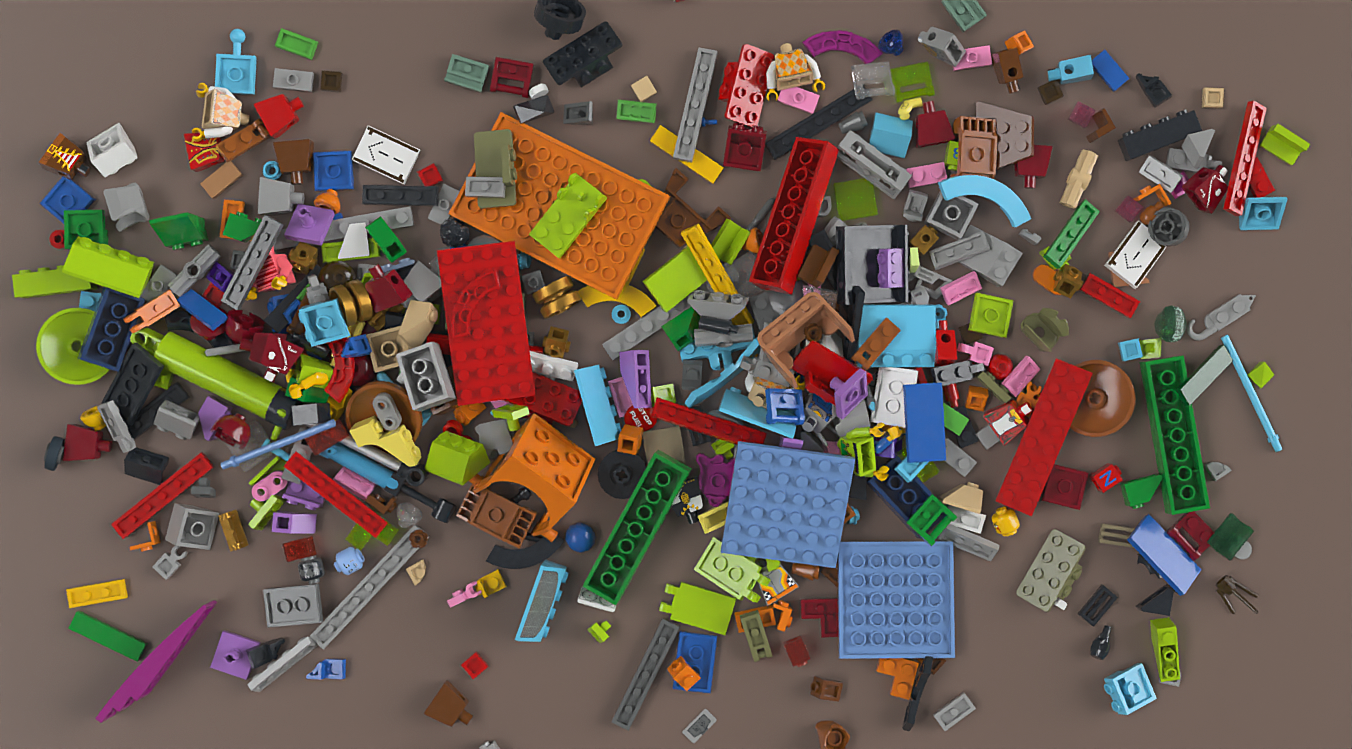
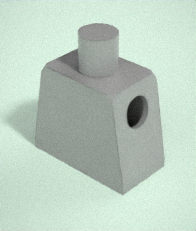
[258,177,305,216]
[401,260,443,309]

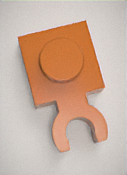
[1016,381,1041,417]

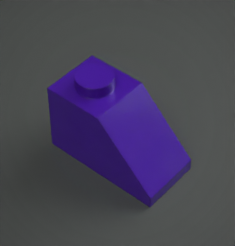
[206,262,235,293]

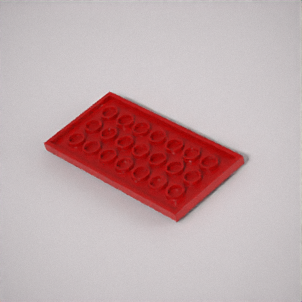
[437,241,535,406]

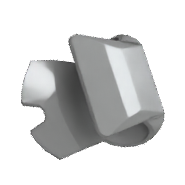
[104,183,150,232]
[832,399,870,438]
[475,419,515,459]

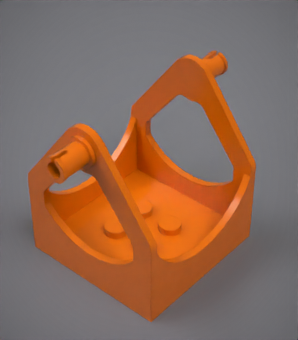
[469,413,595,542]

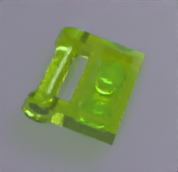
[889,62,935,103]

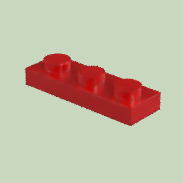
[1080,273,1140,318]

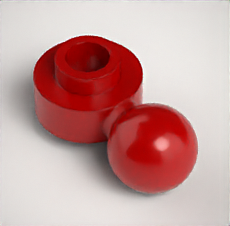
[443,420,472,440]

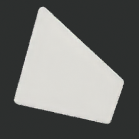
[338,223,370,259]

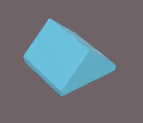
[869,113,913,158]
[1239,197,1288,230]

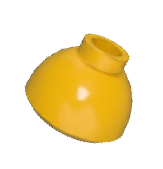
[80,406,106,431]

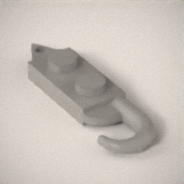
[1187,294,1256,341]

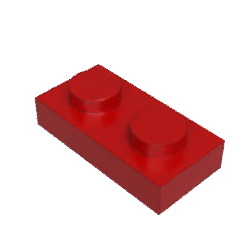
[1249,157,1275,198]

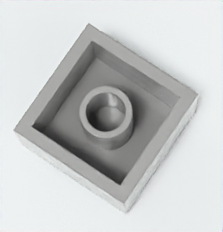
[924,190,979,240]

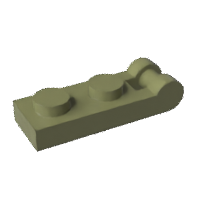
[740,610,773,662]

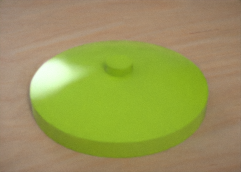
[36,308,110,385]

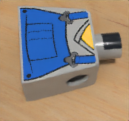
[802,392,836,433]

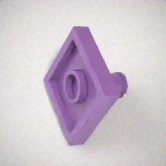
[284,204,335,246]
[829,368,868,420]
[210,630,261,680]

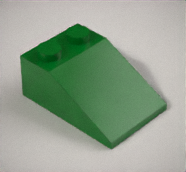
[149,212,209,250]

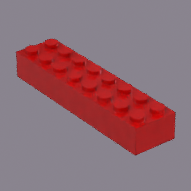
[749,137,839,295]
[995,358,1093,517]

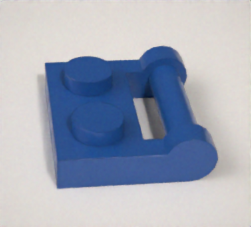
[765,388,805,425]

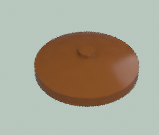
[1070,360,1136,437]
[345,381,423,455]

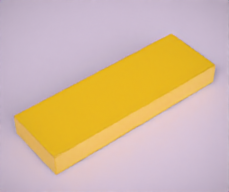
[66,579,128,608]

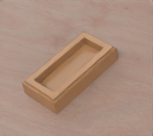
[200,161,243,199]

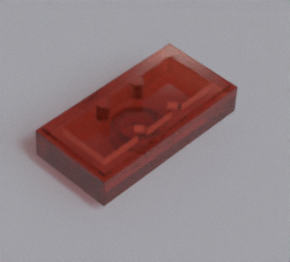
[305,419,349,456]

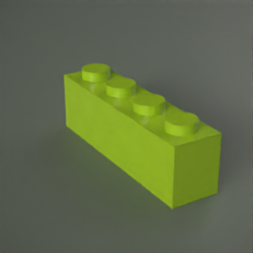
[12,265,98,299]

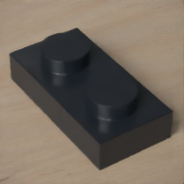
[954,406,979,448]

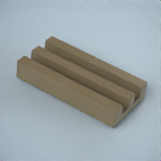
[1098,523,1135,548]

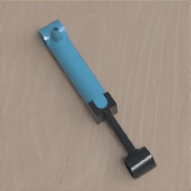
[313,434,457,523]

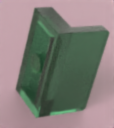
[1207,513,1254,561]

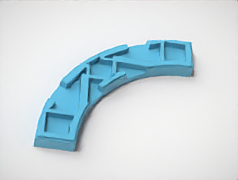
[938,175,1031,227]
[685,338,761,408]

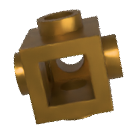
[288,242,318,275]
[1053,264,1083,299]
[542,326,571,359]

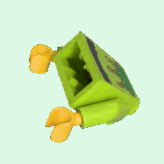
[837,423,889,481]

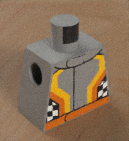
[756,559,799,606]

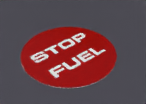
[624,405,657,432]

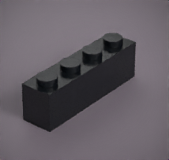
[1117,109,1202,162]

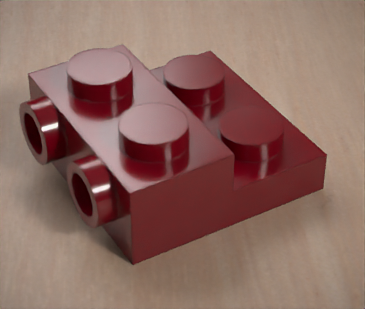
[723,123,767,172]

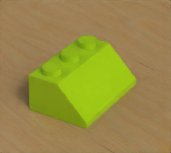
[425,431,490,486]

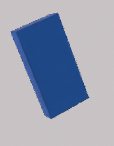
[1092,50,1130,92]

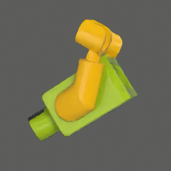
[285,354,333,399]

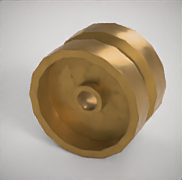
[532,276,582,319]
[329,279,373,327]

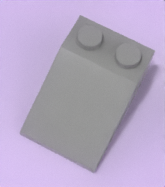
[958,225,1023,287]

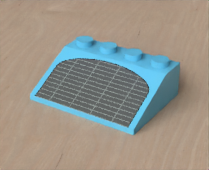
[515,560,569,642]

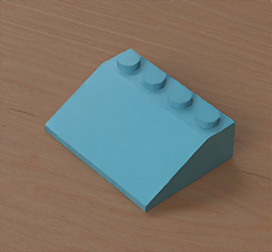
[856,305,936,367]
[574,365,621,446]
[718,387,796,439]

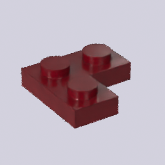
[800,598,838,638]

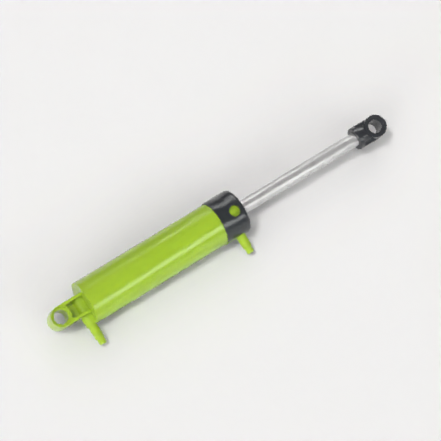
[130,328,429,486]

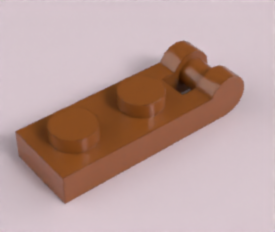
[216,119,271,163]
[851,317,901,371]

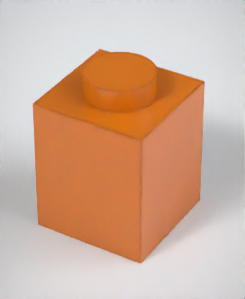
[617,424,643,455]

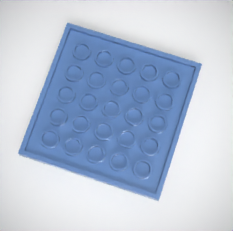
[721,441,855,568]
[838,541,955,659]

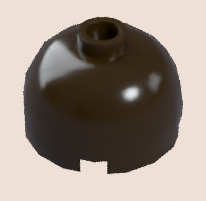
[318,261,357,292]

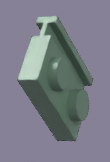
[941,0,987,33]
[444,54,490,93]

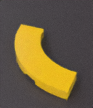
[577,284,656,317]

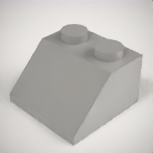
[153,400,200,440]
[165,503,219,550]

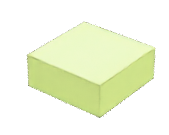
[908,248,919,273]

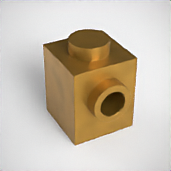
[908,225,939,256]

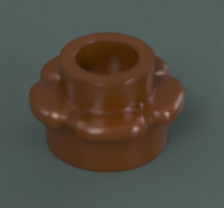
[804,323,823,342]
[409,529,428,548]

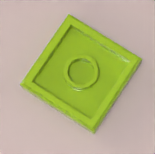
[968,293,1014,338]

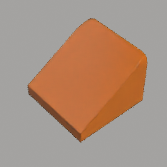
[1005,30,1034,55]
[965,385,989,412]

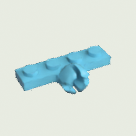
[679,326,755,370]

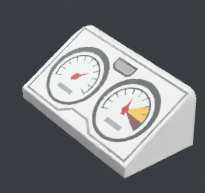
[577,587,616,612]

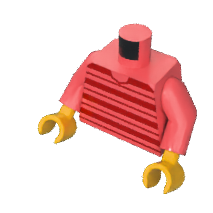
[245,246,296,301]

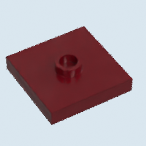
[1041,464,1089,510]

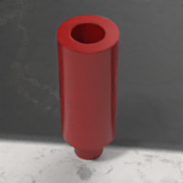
[942,383,960,408]

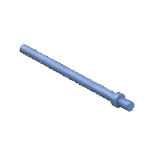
[221,419,336,469]

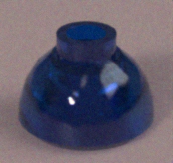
[878,30,904,56]

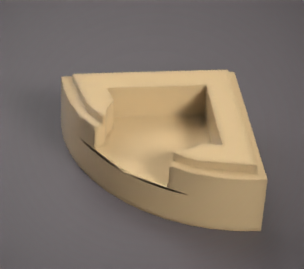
[406,559,426,585]

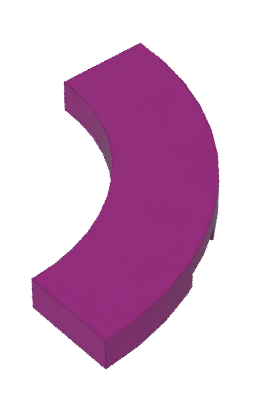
[802,30,883,66]

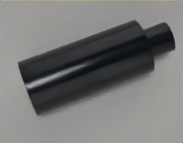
[699,315,739,335]
[291,332,330,359]

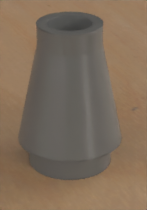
[838,111,868,134]

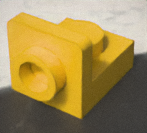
[475,569,507,598]

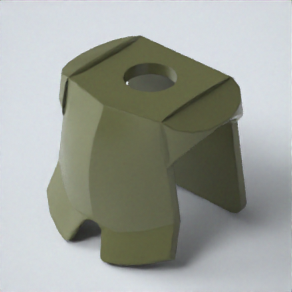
[1020,308,1069,352]

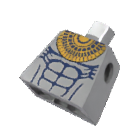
[918,27,966,67]

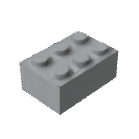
[396,342,456,412]

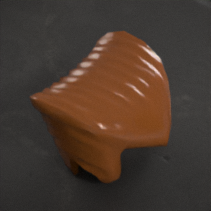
[815,721,850,749]

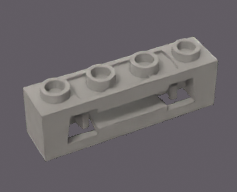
[837,130,912,199]

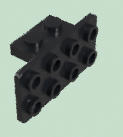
[543,21,622,88]

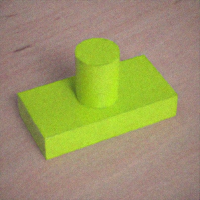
[492,404,529,431]
[248,494,285,531]

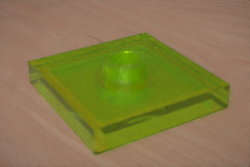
[833,178,878,221]

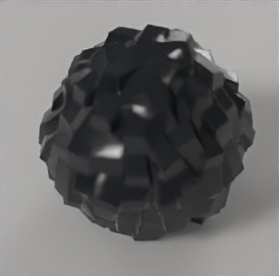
[440,217,470,248]

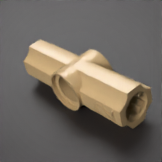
[1059,149,1098,209]

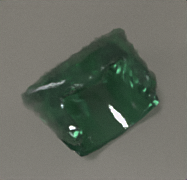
[1154,305,1187,342]

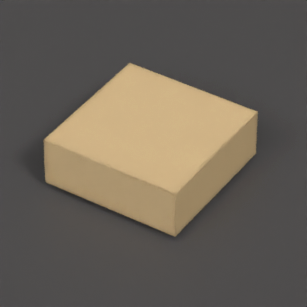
[631,76,657,102]
[1202,88,1224,109]

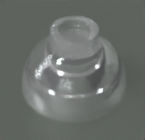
[397,502,423,528]

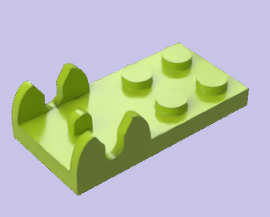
[529,173,607,259]

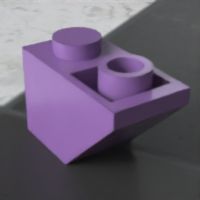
[198,396,233,441]
[272,511,317,534]

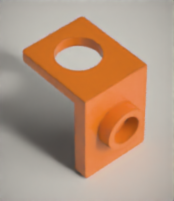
[1133,184,1172,207]
[129,521,161,552]

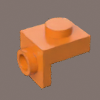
[453,403,487,426]
[772,600,793,632]
[667,656,701,691]

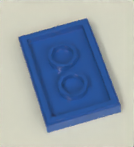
[673,631,717,694]

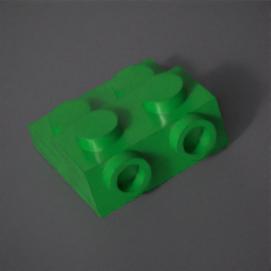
[64,210,108,250]

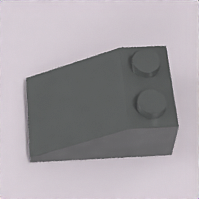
[748,280,805,332]

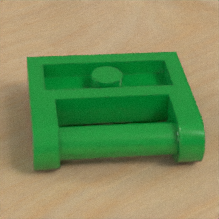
[906,494,957,546]

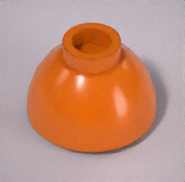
[314,189,340,214]
[742,227,763,254]

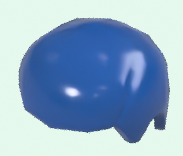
[565,522,596,553]

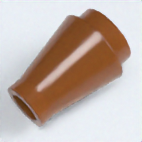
[792,563,820,581]

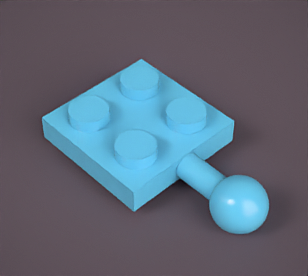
[215,29,257,95]

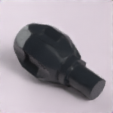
[1090,625,1112,660]

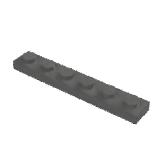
[612,618,680,731]

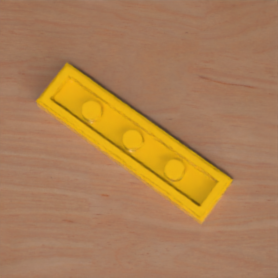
[650,125,724,184]

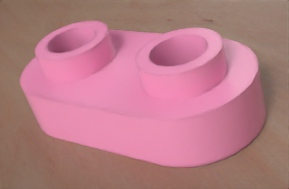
[252,470,288,501]

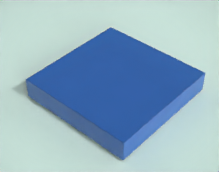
[313,151,354,191]
[40,177,95,224]

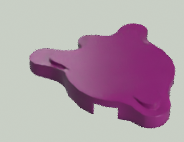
[695,453,735,507]

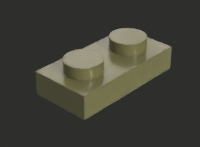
[975,371,1011,403]

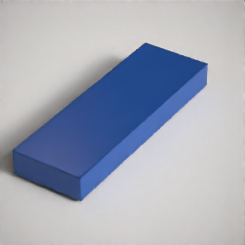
[176,289,227,331]

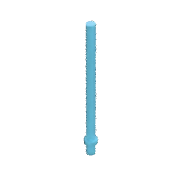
[1221,335,1282,452]

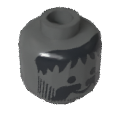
[298,555,325,584]

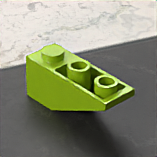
[1150,617,1180,682]

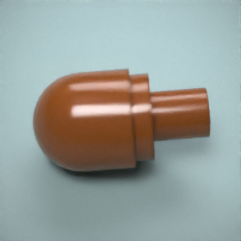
[1140,201,1164,225]

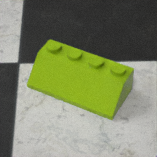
[62,236,154,298]

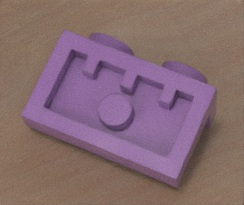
[877,248,904,288]
[282,481,325,510]

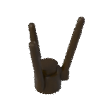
[1216,575,1258,614]

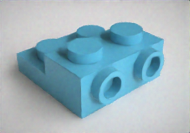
[299,298,350,347]
[1104,663,1157,715]

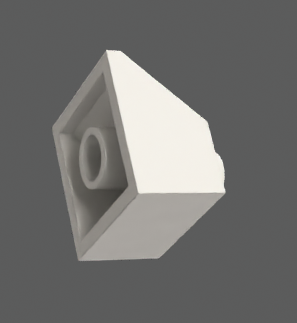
[86,123,138,177]

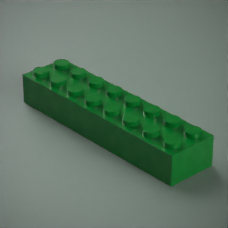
[1139,355,1210,515]
[582,450,692,605]

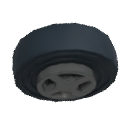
[44,436,65,471]

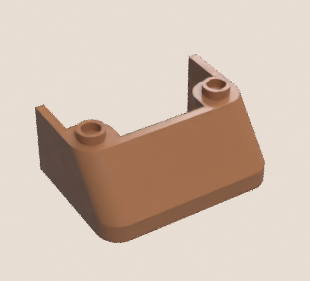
[757,292,855,389]

